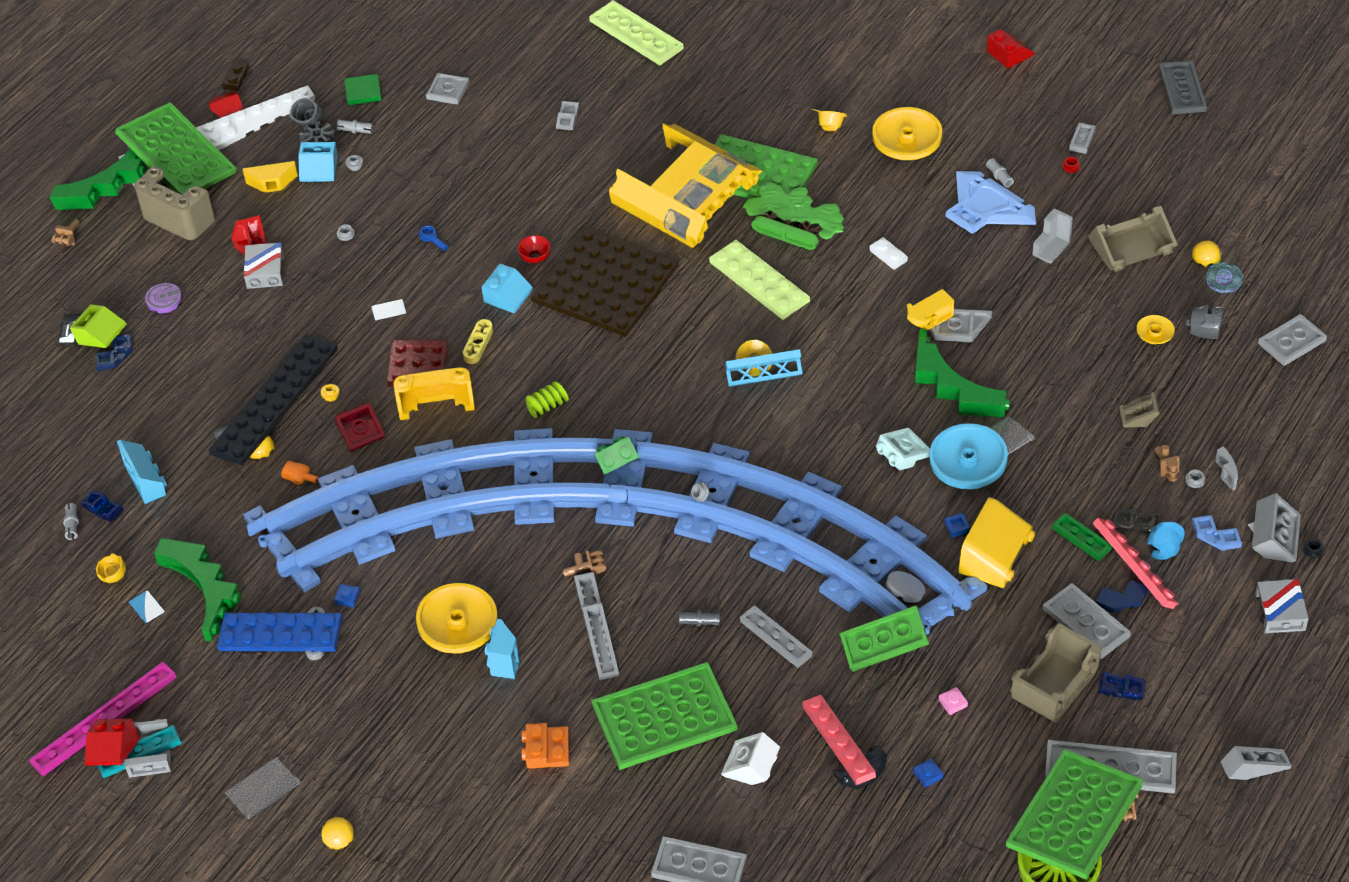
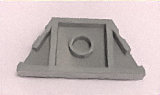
[929,309,992,342]

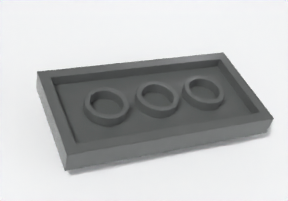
[1158,60,1207,115]

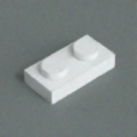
[870,237,908,270]

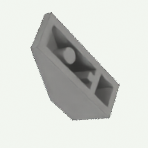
[1220,746,1292,780]

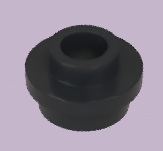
[1303,539,1324,558]

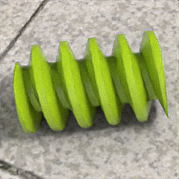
[526,381,569,418]

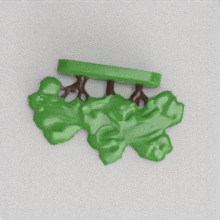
[743,182,844,250]

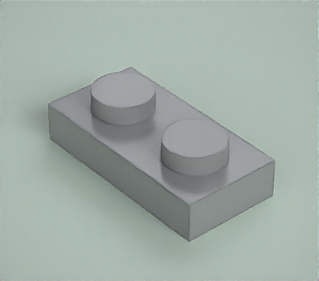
[1069,122,1096,154]

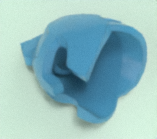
[1147,522,1185,560]

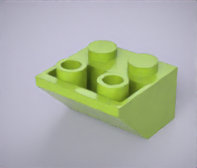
[70,304,127,348]

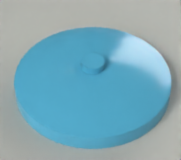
[929,424,1008,489]

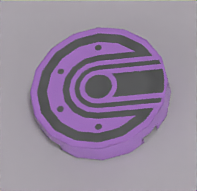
[145,283,182,313]

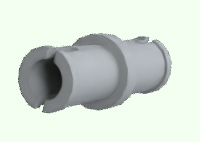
[337,119,373,134]
[986,158,1014,188]
[63,503,79,540]

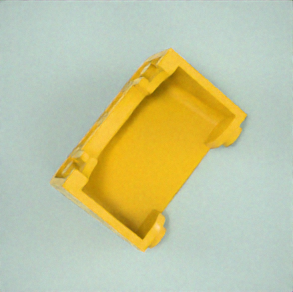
[394,367,475,420]
[959,497,1035,589]

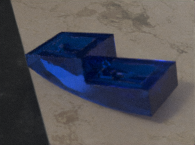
[80,490,124,522]
[1098,672,1146,700]

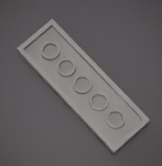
[1045,740,1177,794]

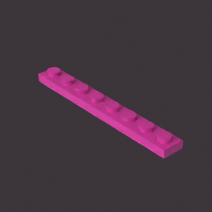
[29,662,177,776]

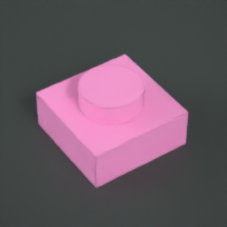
[939,687,968,715]

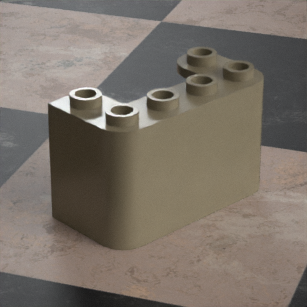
[134,166,215,240]
[1010,623,1101,723]

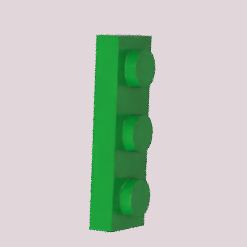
[1052,513,1112,561]

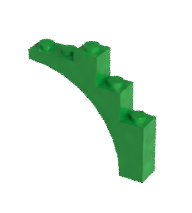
[49,148,147,210]
[154,538,241,642]

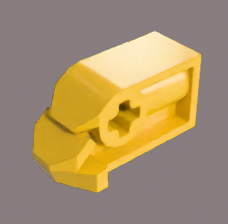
[907,289,954,330]

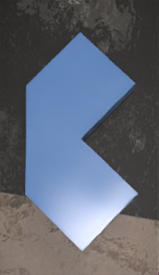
[1192,515,1242,550]

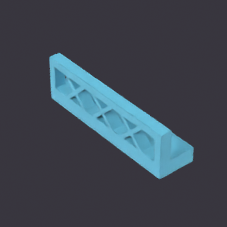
[725,349,803,387]

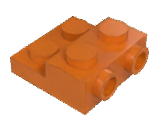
[521,723,569,768]

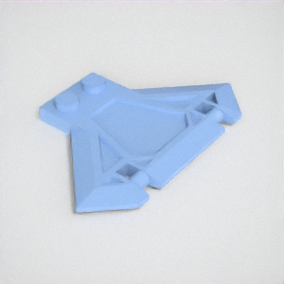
[946,171,1036,234]

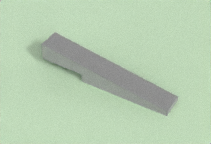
[574,572,619,680]

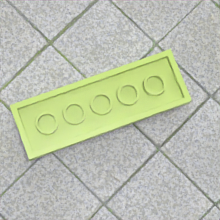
[589,0,684,65]
[709,240,810,320]

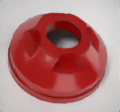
[518,235,550,264]

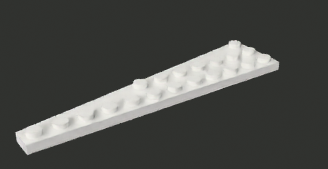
[118,85,315,188]

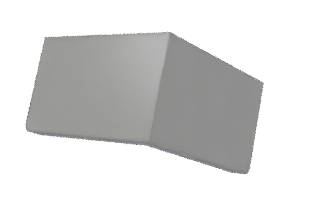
[1032,209,1073,264]

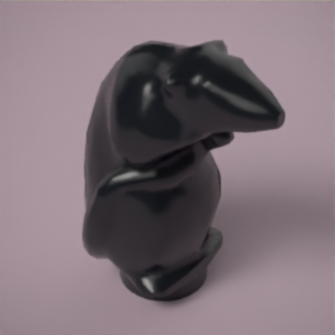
[833,746,887,789]

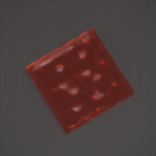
[387,340,448,387]

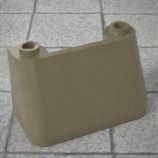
[1088,206,1178,272]

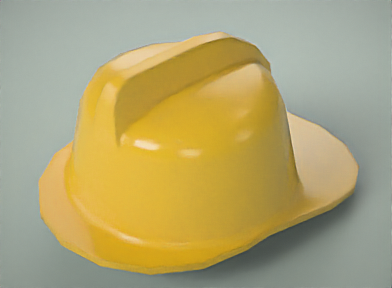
[811,109,848,131]

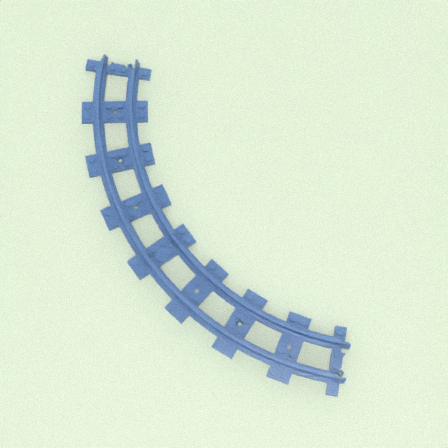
[243,428,987,634]

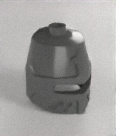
[289,98,324,127]
[1186,305,1224,339]

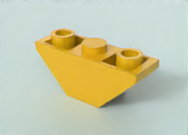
[243,161,298,193]

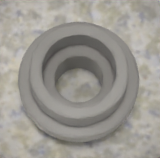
[346,155,363,171]
[337,224,355,241]
[1185,469,1205,488]
[691,482,709,502]

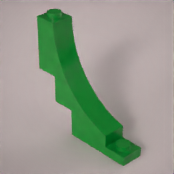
[915,329,1009,418]

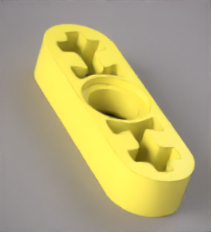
[463,319,493,364]

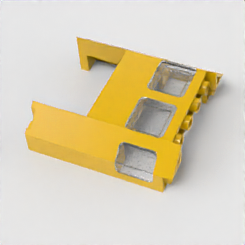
[609,123,763,248]

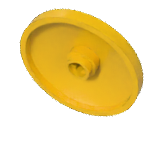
[872,107,942,160]
[416,583,498,653]

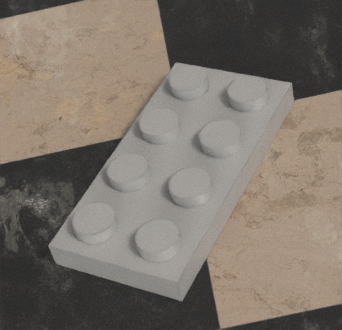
[1043,583,1131,659]
[651,836,747,882]

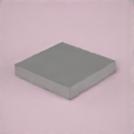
[426,73,470,105]

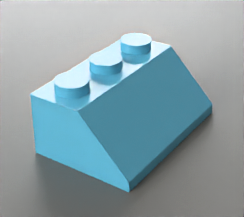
[117,440,167,504]

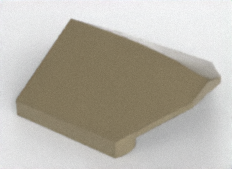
[1119,392,1160,428]

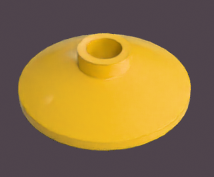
[1137,315,1175,344]
[736,340,772,377]

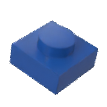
[944,513,970,538]
[334,584,360,607]
[913,759,943,787]

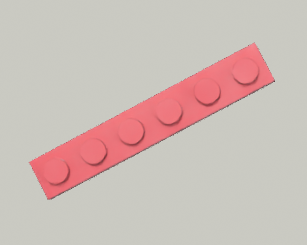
[1093,518,1178,609]
[802,695,876,785]

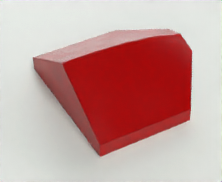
[208,91,244,118]
[232,216,267,255]

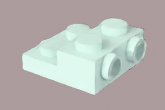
[876,428,930,470]

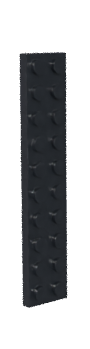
[209,335,338,466]

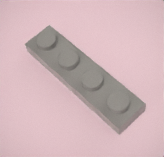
[740,605,812,668]

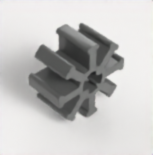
[299,121,336,143]

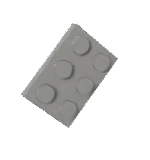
[1258,314,1327,366]

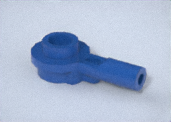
[419,225,448,251]

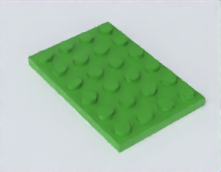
[115,102,237,195]
[699,134,818,198]
[591,662,738,770]
[1006,749,1143,880]

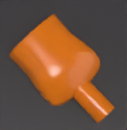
[281,460,319,485]

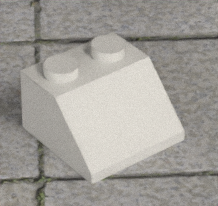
[721,732,780,785]

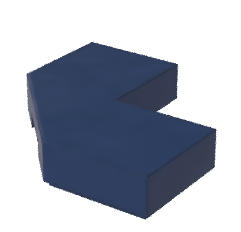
[95,334,133,371]
[1096,580,1149,613]

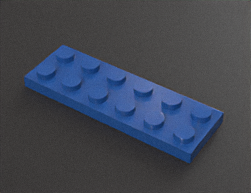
[217,613,343,652]

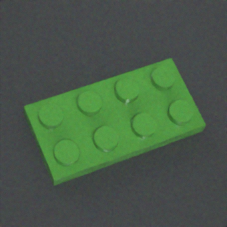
[840,605,929,672]

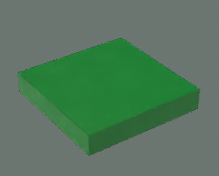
[344,74,381,105]

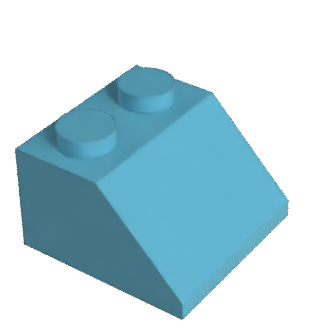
[482,264,533,313]

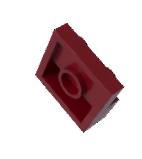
[335,403,385,452]

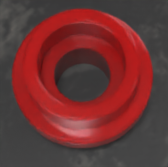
[1062,157,1080,173]

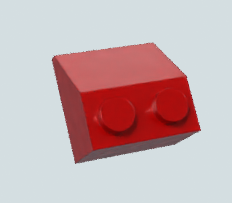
[987,29,1034,69]
[85,718,140,766]

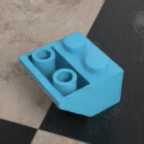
[299,142,338,182]
[485,619,520,679]

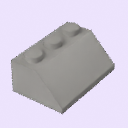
[1252,493,1301,562]

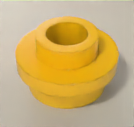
[321,384,340,402]

